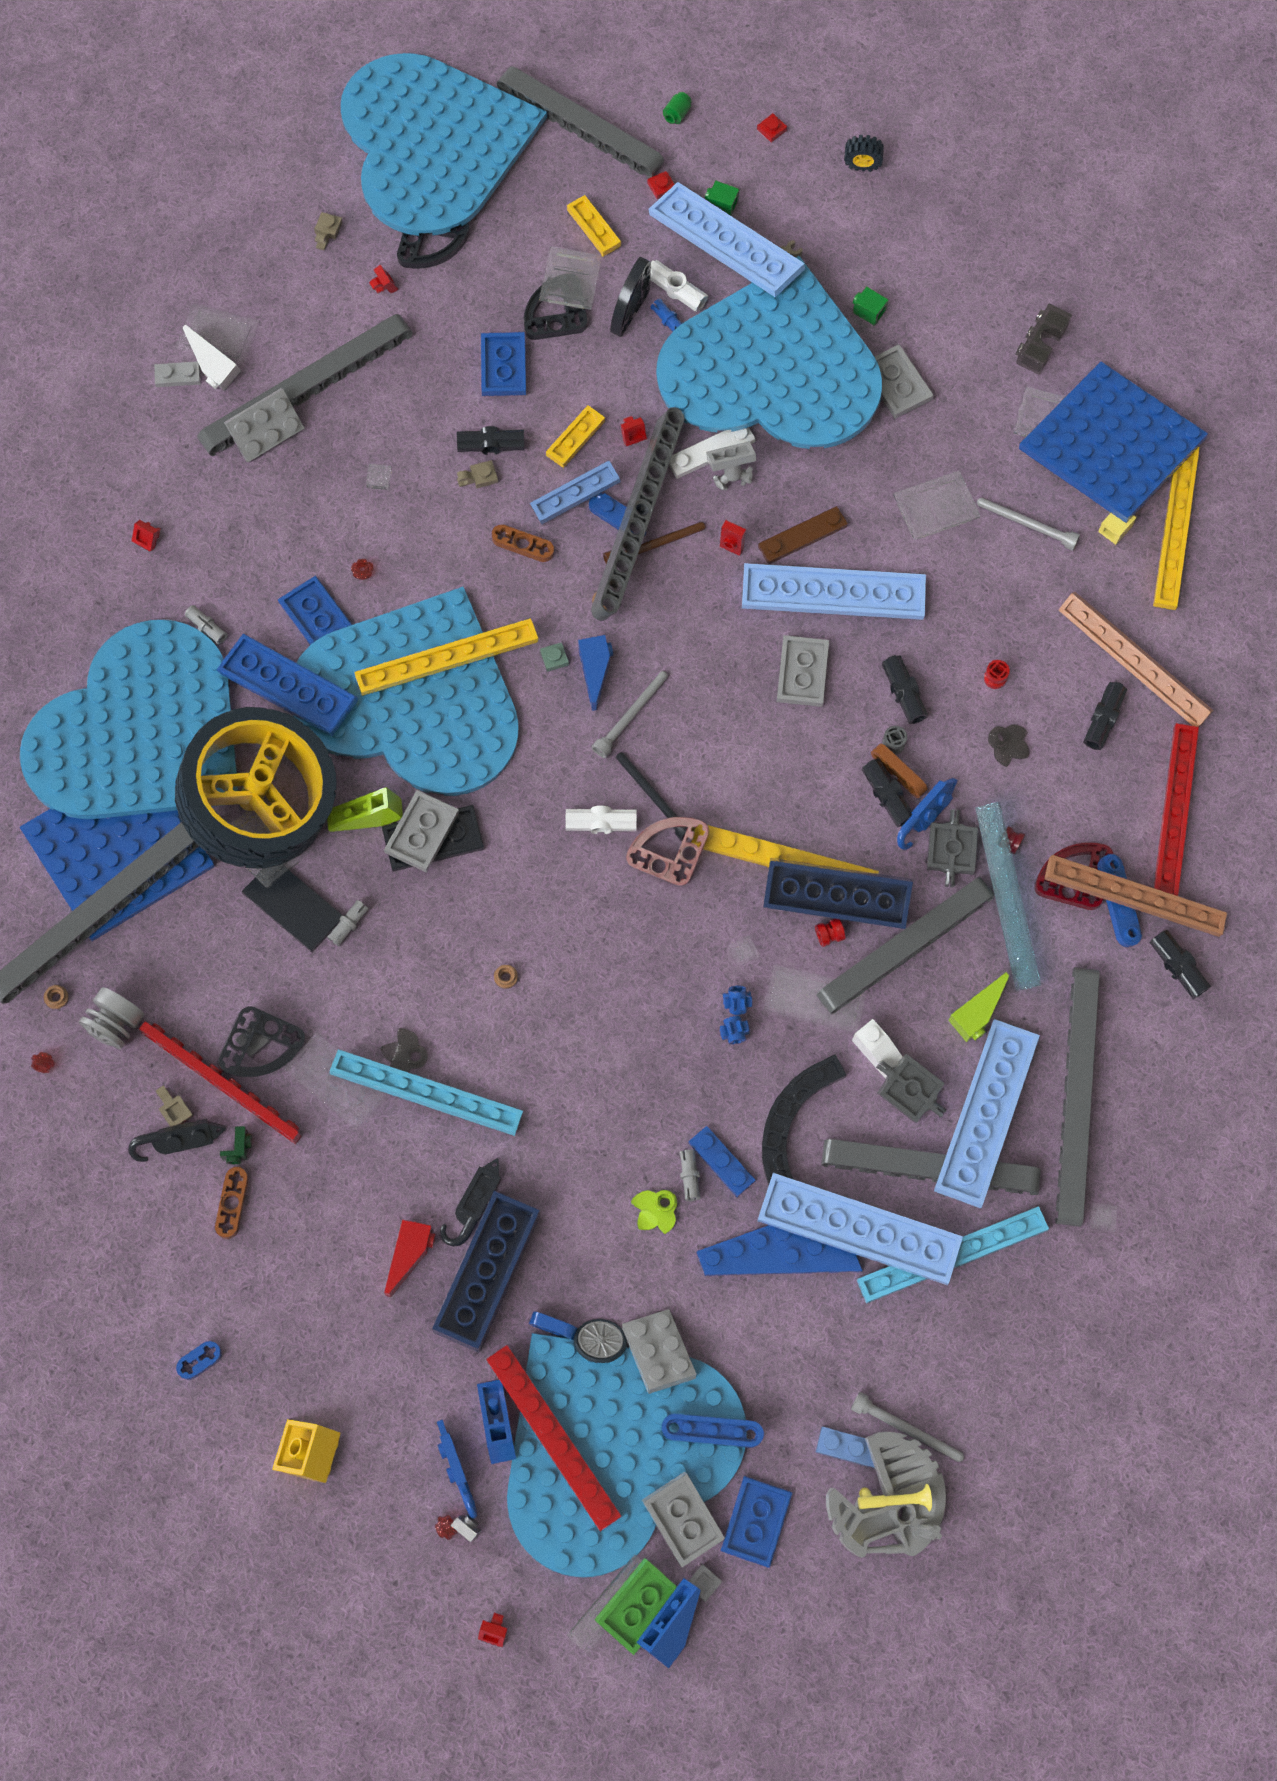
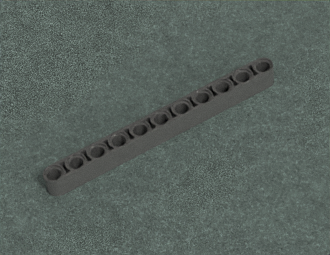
[197,314,413,456]
[591,407,684,621]
[0,821,199,1004]
[1055,967,1099,1227]

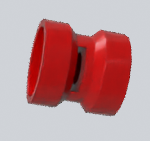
[984,660,1010,689]
[815,918,846,947]

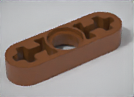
[491,525,554,562]
[871,744,928,798]
[215,1167,249,1239]

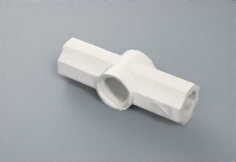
[651,260,708,312]
[566,806,636,834]

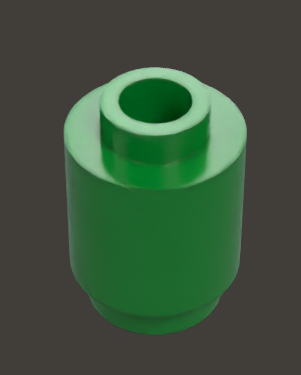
[663,92,692,124]

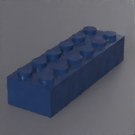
[763,858,913,929]
[432,1191,540,1353]

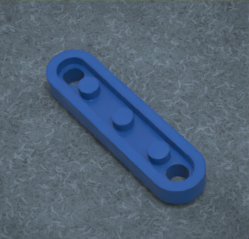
[1098,854,1142,947]
[661,1414,764,1448]

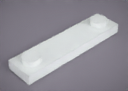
[669,427,755,479]

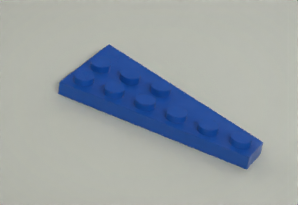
[696,1225,862,1276]

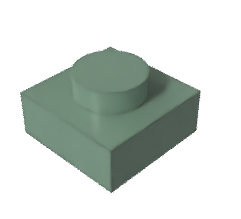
[540,642,569,672]

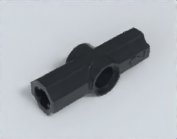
[457,426,524,455]
[882,655,928,724]
[1083,682,1127,750]
[862,758,912,828]
[1149,930,1211,1000]

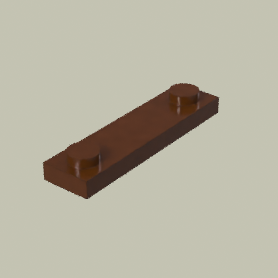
[758,506,848,565]

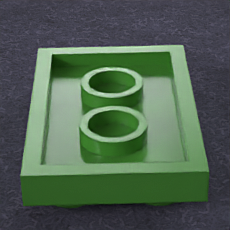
[594,1558,677,1655]

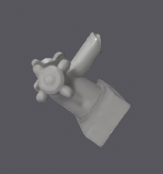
[706,441,756,490]

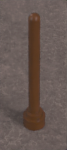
[603,522,706,564]

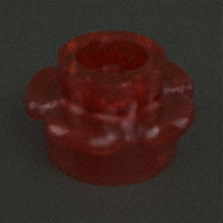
[351,559,374,580]
[31,1052,55,1073]
[435,1515,457,1540]

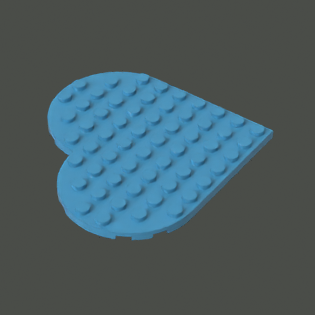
[341,53,547,236]
[656,256,882,449]
[293,587,518,796]
[20,620,238,819]
[507,1333,747,1578]

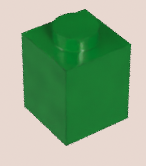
[705,180,739,216]
[852,287,888,326]

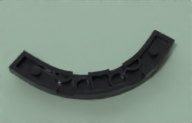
[761,1054,847,1186]

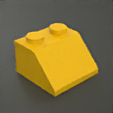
[272,1419,341,1483]

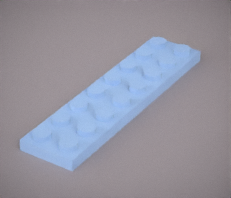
[648,182,805,297]
[742,563,926,620]
[934,1019,1040,1208]
[757,1173,963,1285]

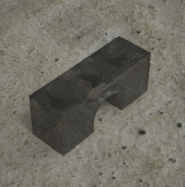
[1015,303,1072,375]

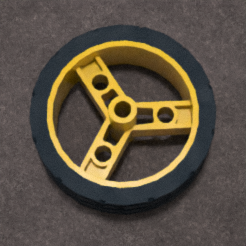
[175,707,337,869]

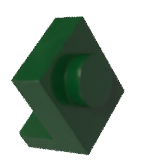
[220,1126,252,1165]

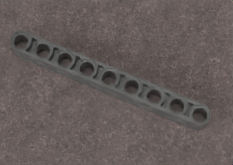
[496,66,664,179]
[816,877,995,1014]
[821,1139,1041,1195]

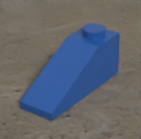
[578,635,613,711]
[477,1380,516,1464]
[636,1578,701,1668]

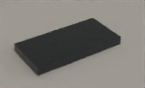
[382,805,484,872]
[241,864,343,952]

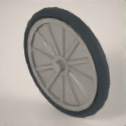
[574,1319,627,1363]

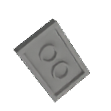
[875,345,934,419]
[224,388,304,462]
[776,635,829,707]
[384,790,459,873]
[622,1309,696,1394]
[642,1472,725,1567]

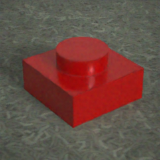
[757,113,787,143]
[647,171,675,199]

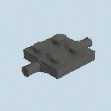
[927,809,978,888]
[876,1054,946,1123]

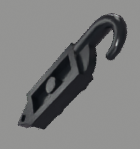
[128,1118,226,1162]
[440,1158,501,1247]

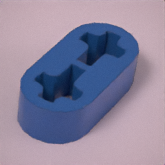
[529,1312,578,1340]
[176,1341,222,1380]

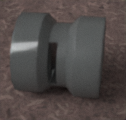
[882,726,907,755]

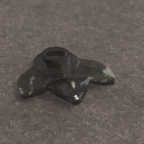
[988,724,1029,767]
[380,1028,428,1072]

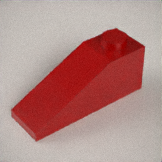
[384,1219,436,1297]

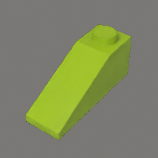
[327,787,403,832]
[948,972,1009,1042]

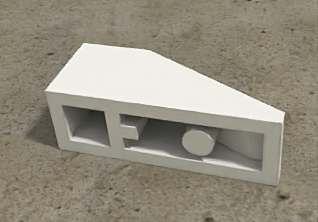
[183,325,241,390]
[852,1019,902,1079]

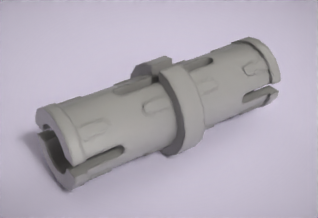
[185,605,228,645]
[327,900,369,946]
[680,1149,701,1201]

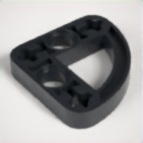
[397,223,470,269]
[610,257,651,337]
[524,274,587,340]
[217,1006,305,1078]

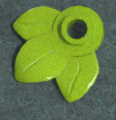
[631,1190,677,1234]

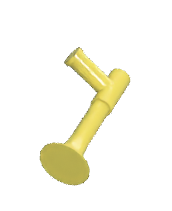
[858,1484,932,1512]

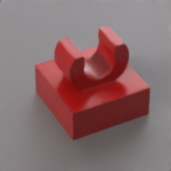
[369,265,399,293]
[620,416,647,446]
[132,520,161,552]
[478,1612,508,1647]

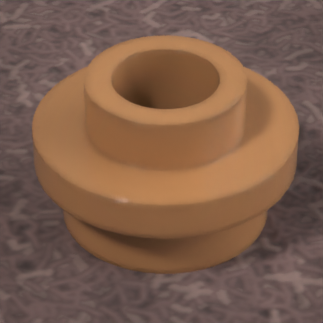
[494,965,518,989]
[44,985,69,1009]

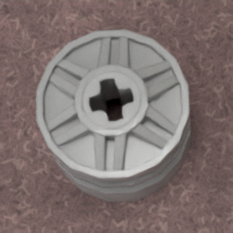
[78,987,145,1050]

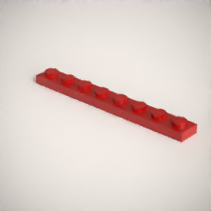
[1153,723,1199,896]
[139,1021,301,1145]
[486,1345,622,1532]

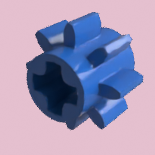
[723,985,752,1015]
[719,1016,750,1045]

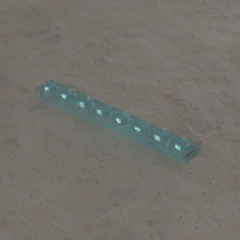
[975,802,1041,991]

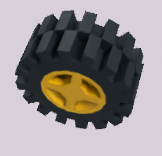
[844,135,884,172]

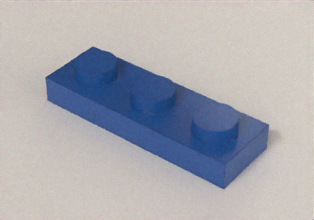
[688,1126,756,1197]

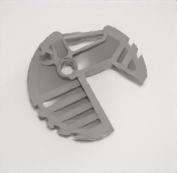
[826,1431,946,1558]

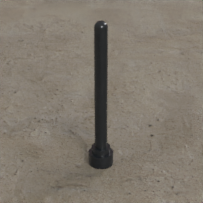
[616,752,695,841]

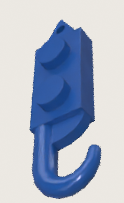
[589,492,646,536]
[897,778,958,850]
[437,1419,478,1519]

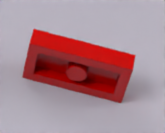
[720,520,746,556]

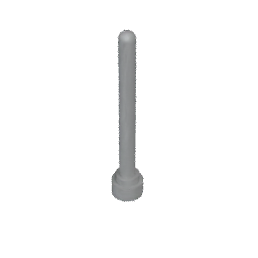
[977,498,1080,551]
[591,671,668,759]
[851,1392,964,1462]

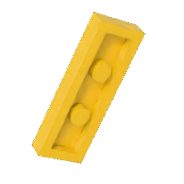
[567,195,621,257]
[546,405,605,468]

